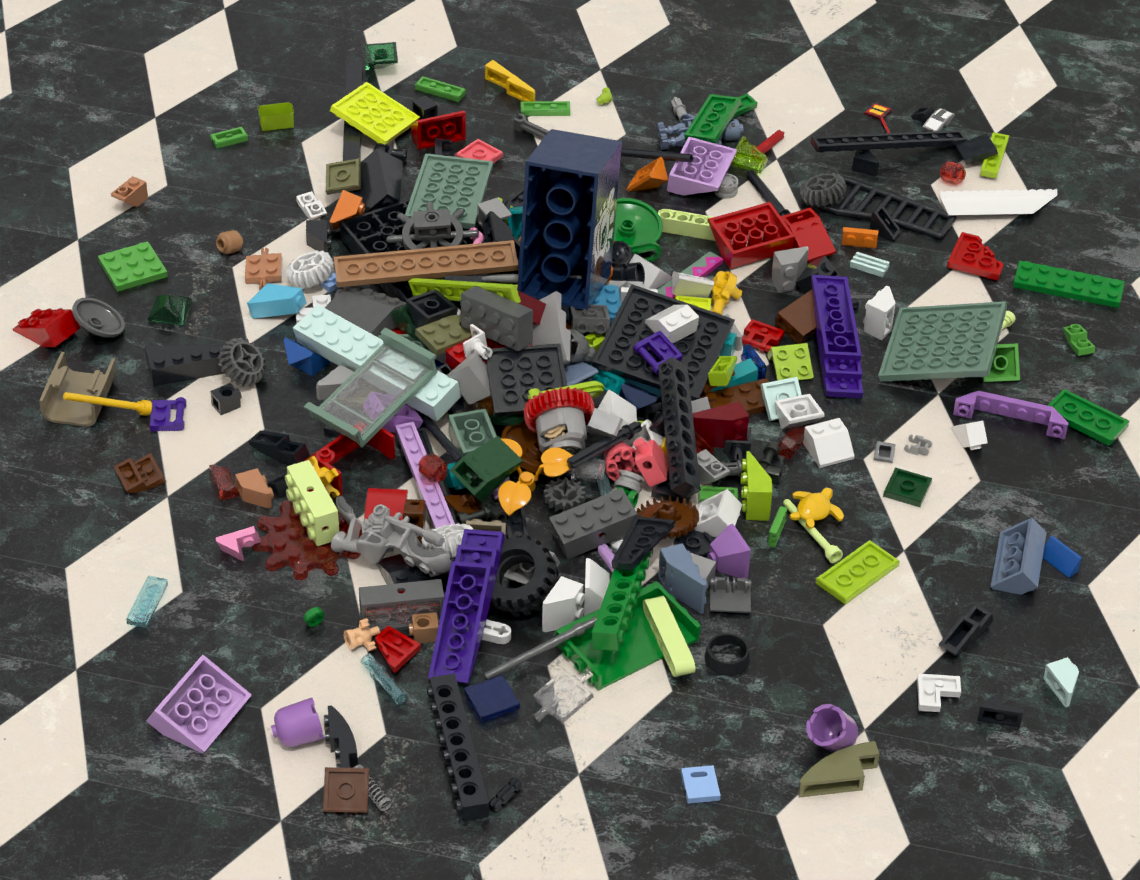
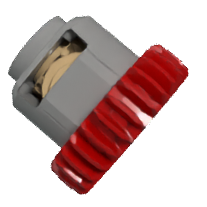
[524,387,595,456]

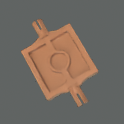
[245,247,283,290]

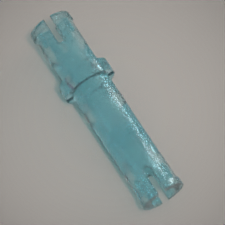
[361,654,407,704]

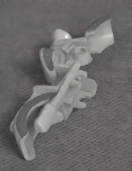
[331,496,452,575]

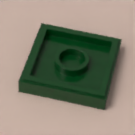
[883,467,932,507]

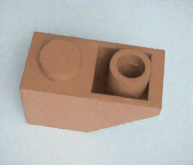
[111,176,148,207]
[235,468,274,508]

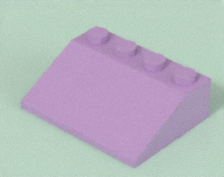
[667,137,737,195]
[146,655,252,753]

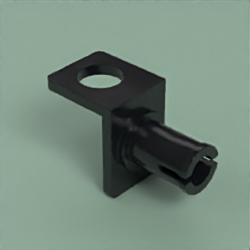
[724,427,751,464]

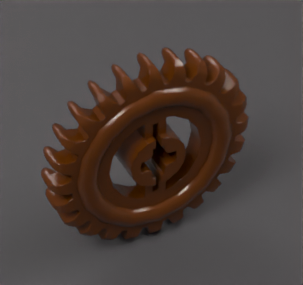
[636,496,699,539]

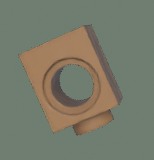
[408,612,439,643]

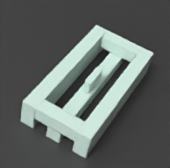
[850,252,890,277]

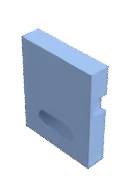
[681,765,720,803]

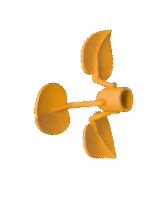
[498,439,573,516]

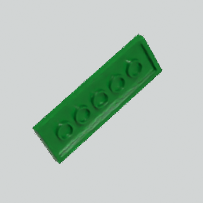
[1013,260,1125,308]

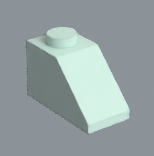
[1043,657,1079,707]

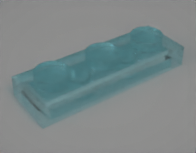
[126,575,168,628]

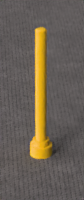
[63,392,152,416]

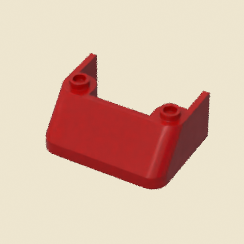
[303,421,395,496]

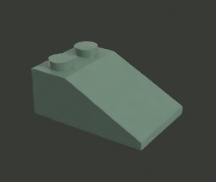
[448,409,497,456]

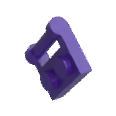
[633,331,683,375]
[150,397,187,431]

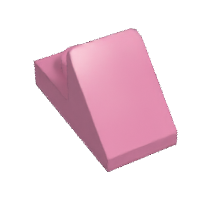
[216,526,260,561]

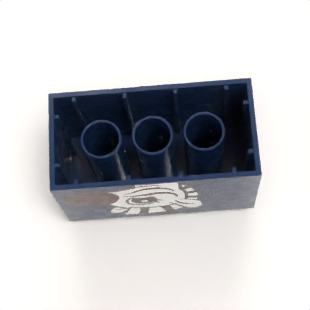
[517,129,622,310]

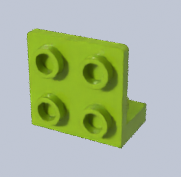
[767,343,814,381]

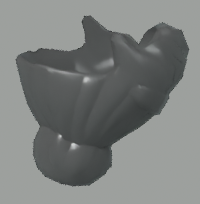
[570,329,597,363]

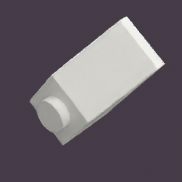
[952,421,988,450]

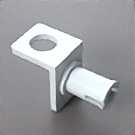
[463,324,493,359]

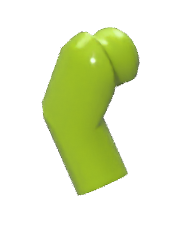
[596,87,612,105]

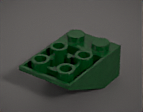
[450,436,524,503]

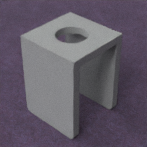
[477,198,512,228]

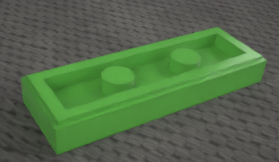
[415,76,466,102]
[520,101,570,116]

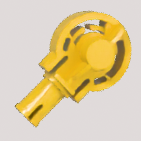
[712,271,742,315]

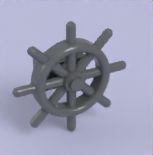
[386,202,479,250]

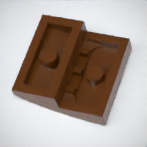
[114,453,167,493]

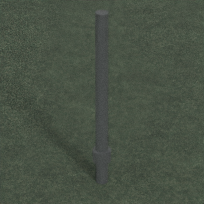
[484,616,597,680]

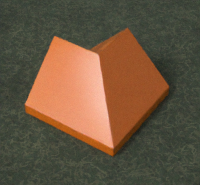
[626,157,668,192]

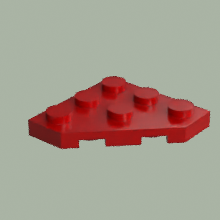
[947,232,1004,280]

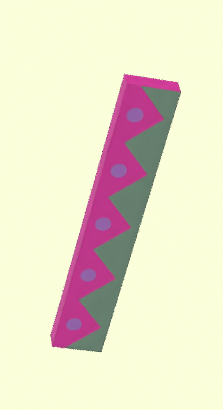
[657,251,723,299]

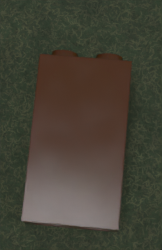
[775,289,816,344]

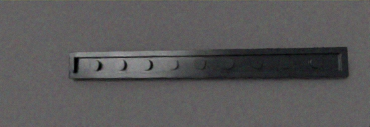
[810,130,968,153]

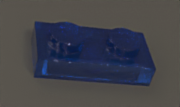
[741,344,767,380]

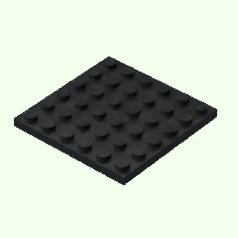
[592,284,735,401]

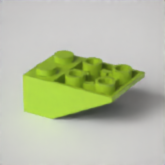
[740,451,772,521]

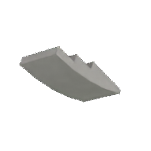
[532,291,571,365]

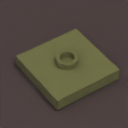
[325,159,361,195]

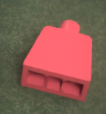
[633,438,668,487]

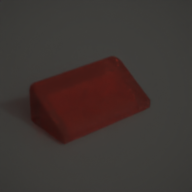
[778,427,805,459]
[209,465,239,500]

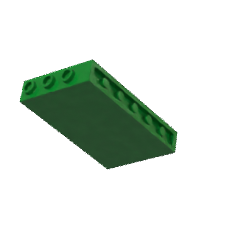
[556,581,701,691]

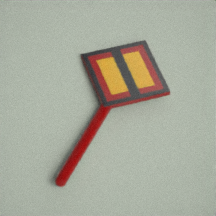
[864,102,892,133]

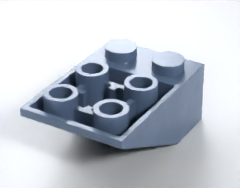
[658,543,708,614]

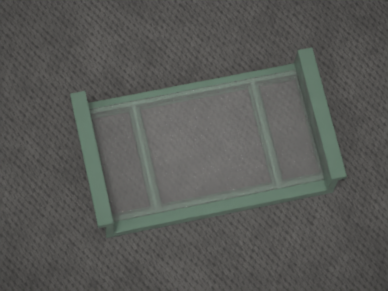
[304,327,438,448]

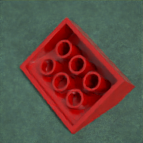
[708,202,795,269]

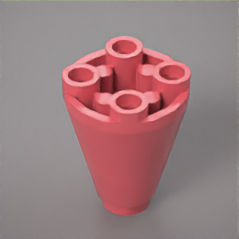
[603,441,640,481]

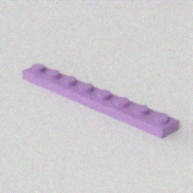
[395,422,455,529]

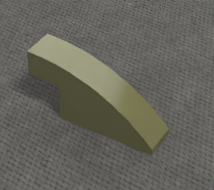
[798,741,879,798]

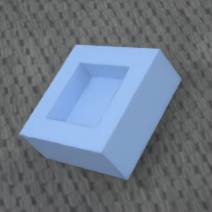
[319,272,340,293]

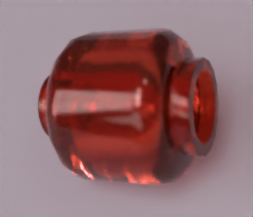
[939,161,966,185]
[418,454,448,483]

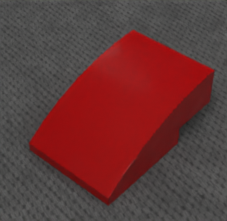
[364,488,408,521]

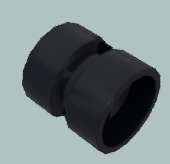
[613,262,645,284]

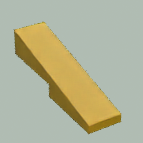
[485,60,535,102]

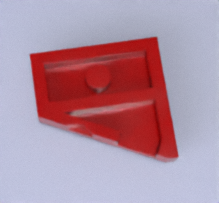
[375,625,421,673]

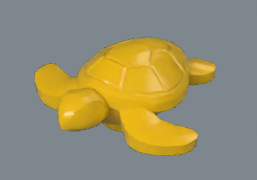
[790,488,844,529]

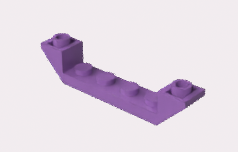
[953,391,1068,439]

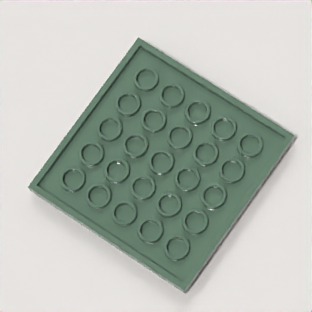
[878,301,1007,382]

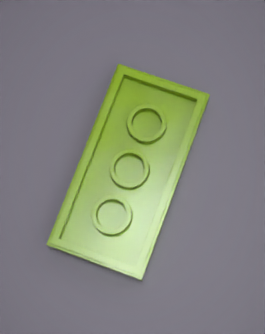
[816,540,900,605]

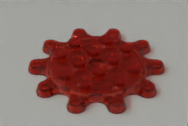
[252,500,363,580]

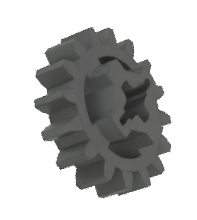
[544,477,586,512]

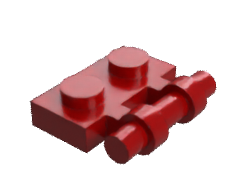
[742,319,785,353]

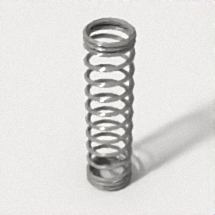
[353,765,392,811]

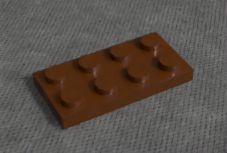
[700,378,769,415]

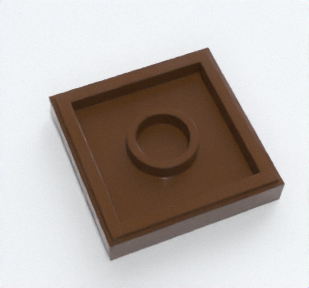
[323,767,369,813]

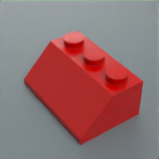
[411,111,466,150]

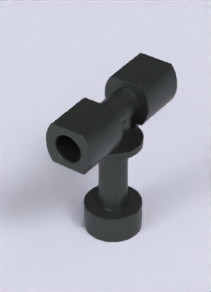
[742,442,782,483]
[455,497,507,525]

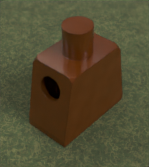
[403,499,426,544]

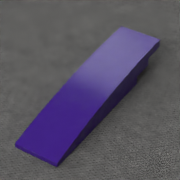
[811,275,863,398]
[428,529,505,684]

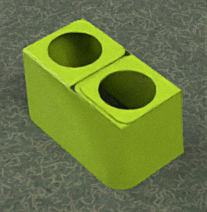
[258,102,294,131]

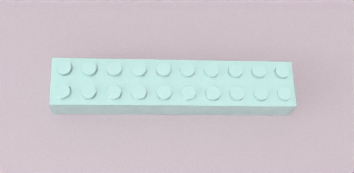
[293,304,461,421]

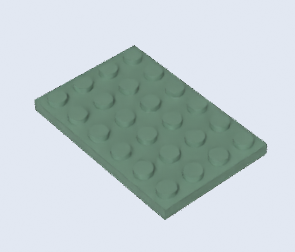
[405,154,493,229]

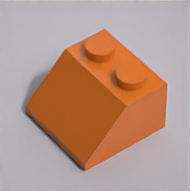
[329,190,365,230]

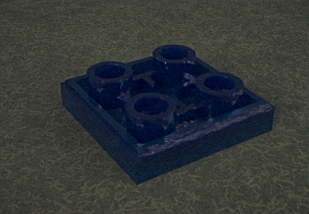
[464,675,520,722]

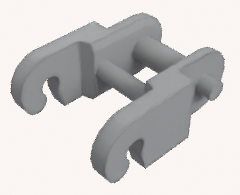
[904,434,932,455]

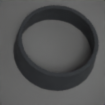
[704,633,750,675]

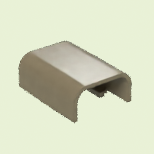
[39,352,117,427]

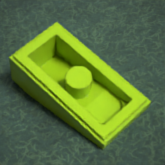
[708,356,737,386]

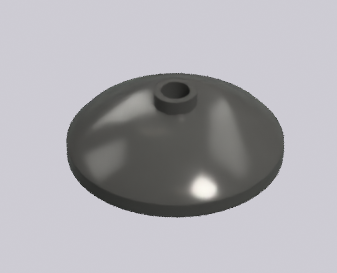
[72,298,125,338]

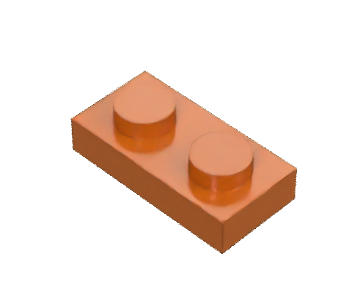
[841,227,878,248]

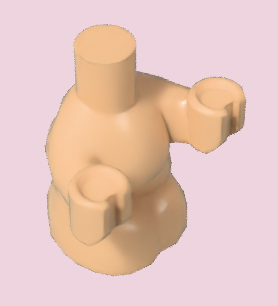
[344,618,380,651]

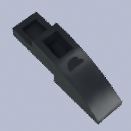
[324,705,358,768]

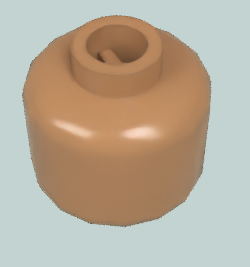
[216,230,243,255]

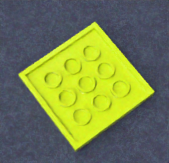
[330,82,420,145]

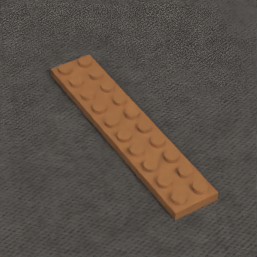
[334,240,519,287]

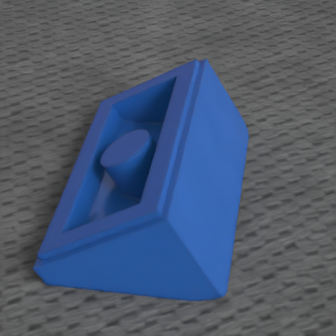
[1043,536,1082,577]

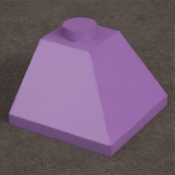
[707,524,751,579]

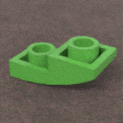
[1063,324,1095,356]

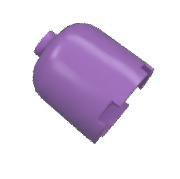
[271,697,324,747]
[806,704,858,752]

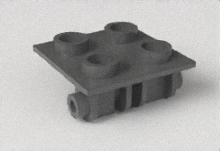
[710,576,751,613]

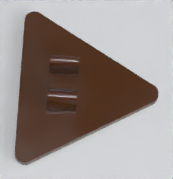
[444,494,479,514]

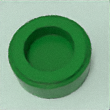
[303,607,325,627]

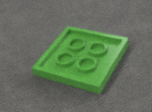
[98,242,168,292]

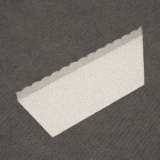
[940,189,1057,215]

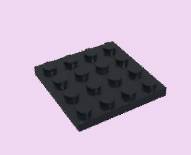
[485,343,567,417]

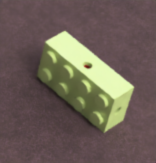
[285,460,339,546]

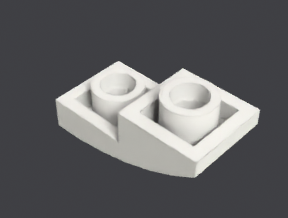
[296,191,327,220]

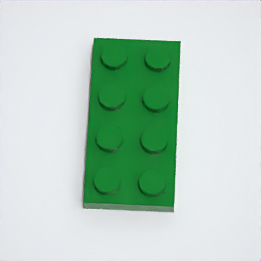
[684,94,741,144]
[1047,389,1130,446]

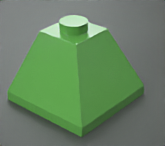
[981,343,1020,382]

